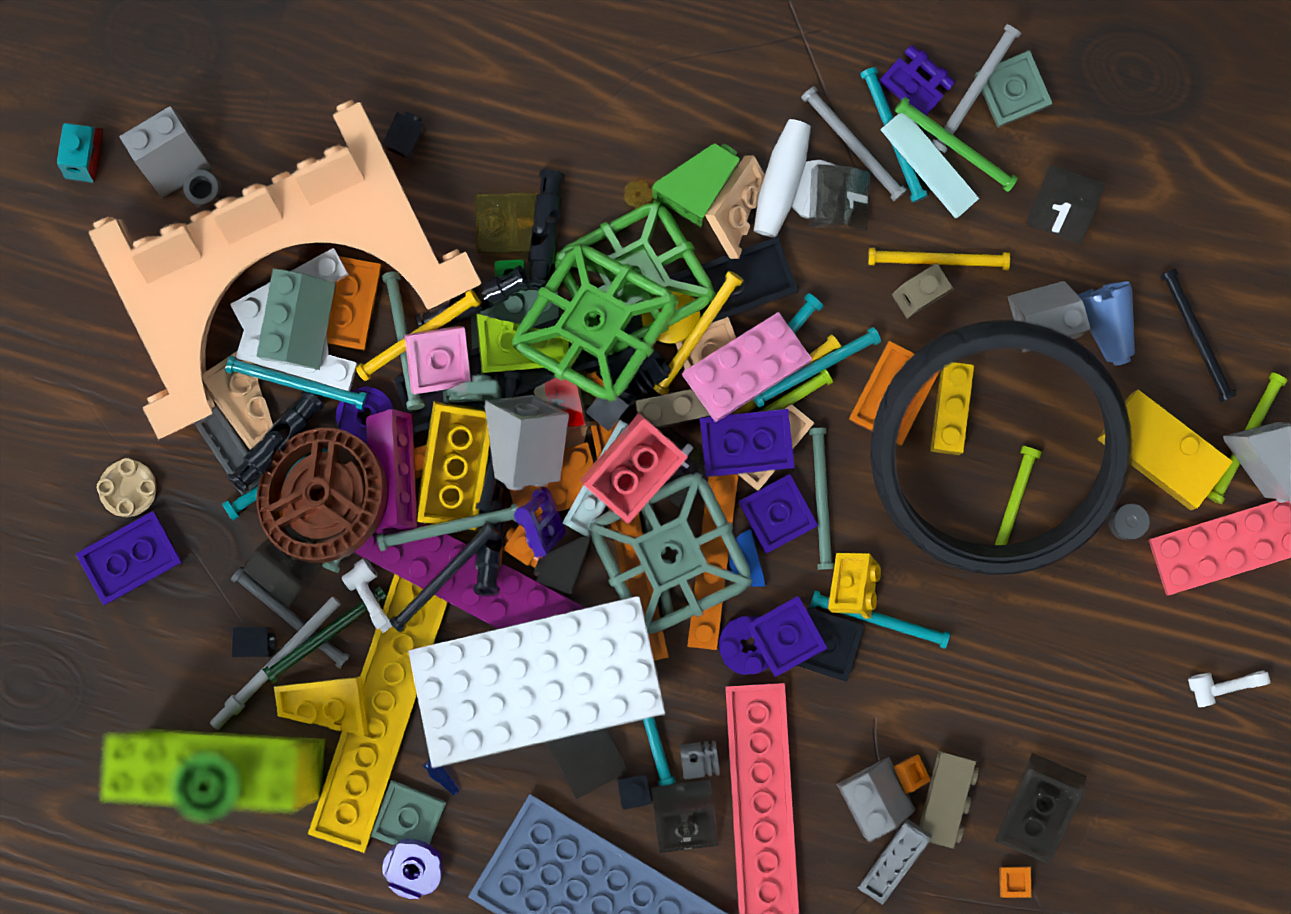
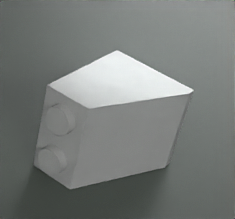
[119,106,212,199]
[1008,281,1091,353]
[485,395,569,490]
[1223,422,1291,504]
[837,757,916,842]

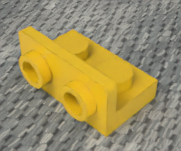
[828,553,881,619]

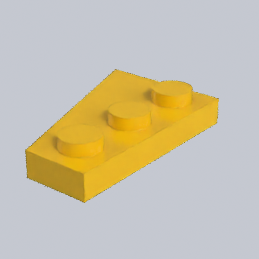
[274,676,368,737]

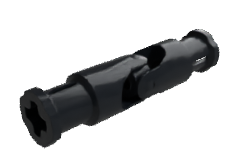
[528,170,565,289]
[416,265,531,329]
[226,391,324,494]
[473,479,507,597]

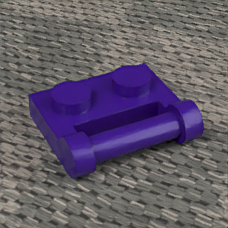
[514,487,566,558]

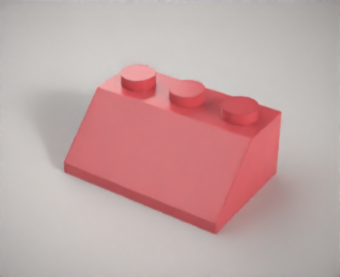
[580,414,687,524]

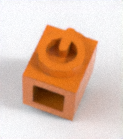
[503,525,544,568]

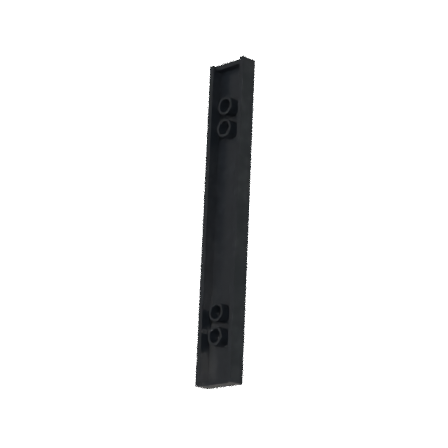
[393,236,799,435]

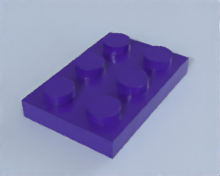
[700,409,794,477]
[76,511,183,606]

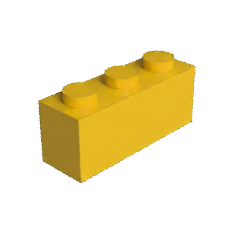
[930,362,974,455]

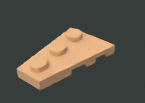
[705,155,765,259]

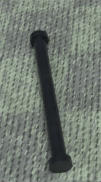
[1160,268,1236,403]
[475,371,522,513]
[389,521,499,632]

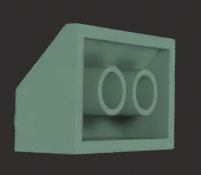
[256,269,336,370]

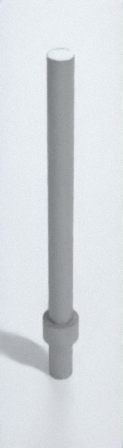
[210,596,341,730]

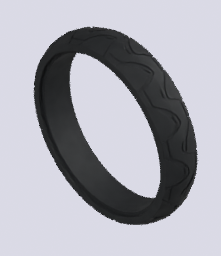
[870,320,1132,575]

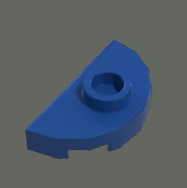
[729,529,766,587]

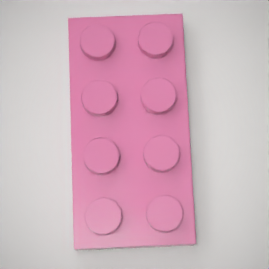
[682,312,812,422]

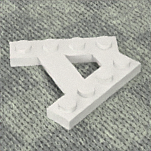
[230,248,358,391]

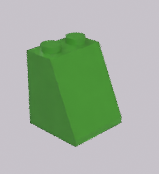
[652,143,740,228]

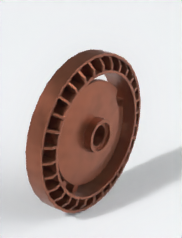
[256,428,388,563]

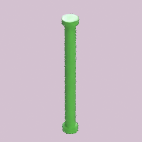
[895,97,1018,192]

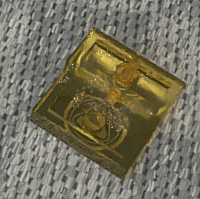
[475,192,537,254]

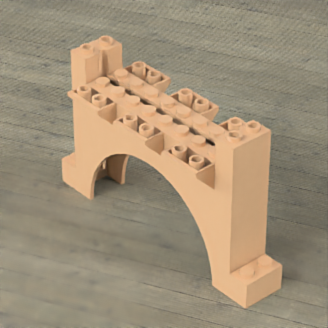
[88,100,481,440]

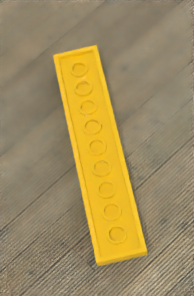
[308,574,448,853]

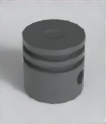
[183,170,224,210]
[1108,504,1150,541]
[680,740,720,780]

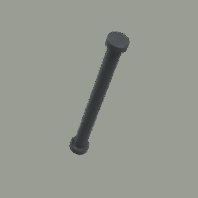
[231,566,351,669]

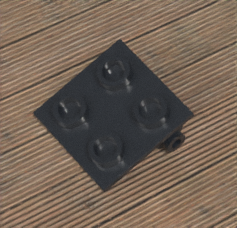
[595,337,672,405]

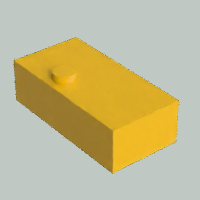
[1097,390,1233,510]
[416,401,490,530]

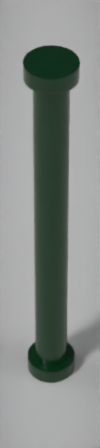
[262,586,387,684]

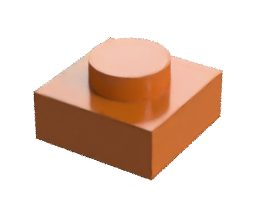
[893,754,931,794]
[999,866,1031,898]

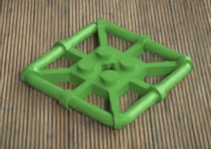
[554,200,716,355]
[512,243,678,402]

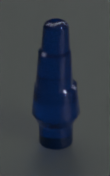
[422,758,459,796]

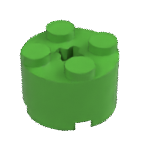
[171,753,243,820]

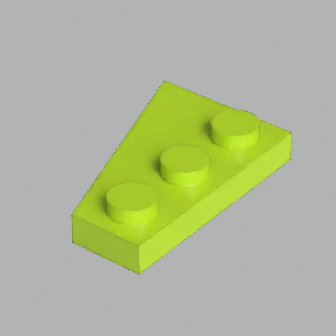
[476,314,569,373]

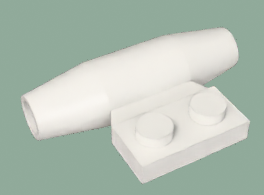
[754,119,847,238]

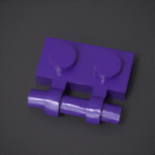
[879,45,956,116]

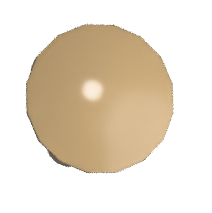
[96,458,157,518]

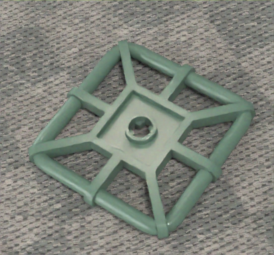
[589,472,753,634]

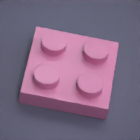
[404,326,471,394]

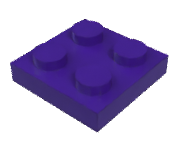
[738,474,818,554]
[746,596,827,677]

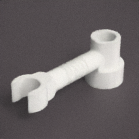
[342,557,392,633]
[1188,670,1270,707]

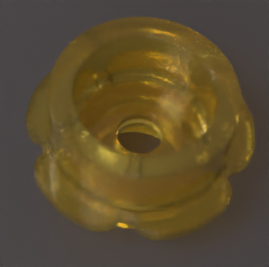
[624,180,653,208]

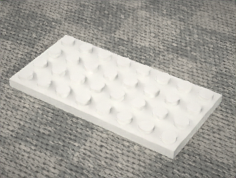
[408,596,666,768]

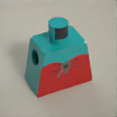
[57,123,103,183]

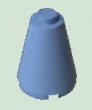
[1078,281,1135,366]

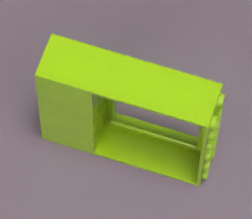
[102,728,325,811]

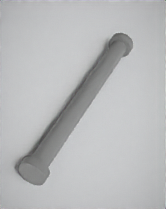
[932,24,1022,153]
[801,86,907,201]

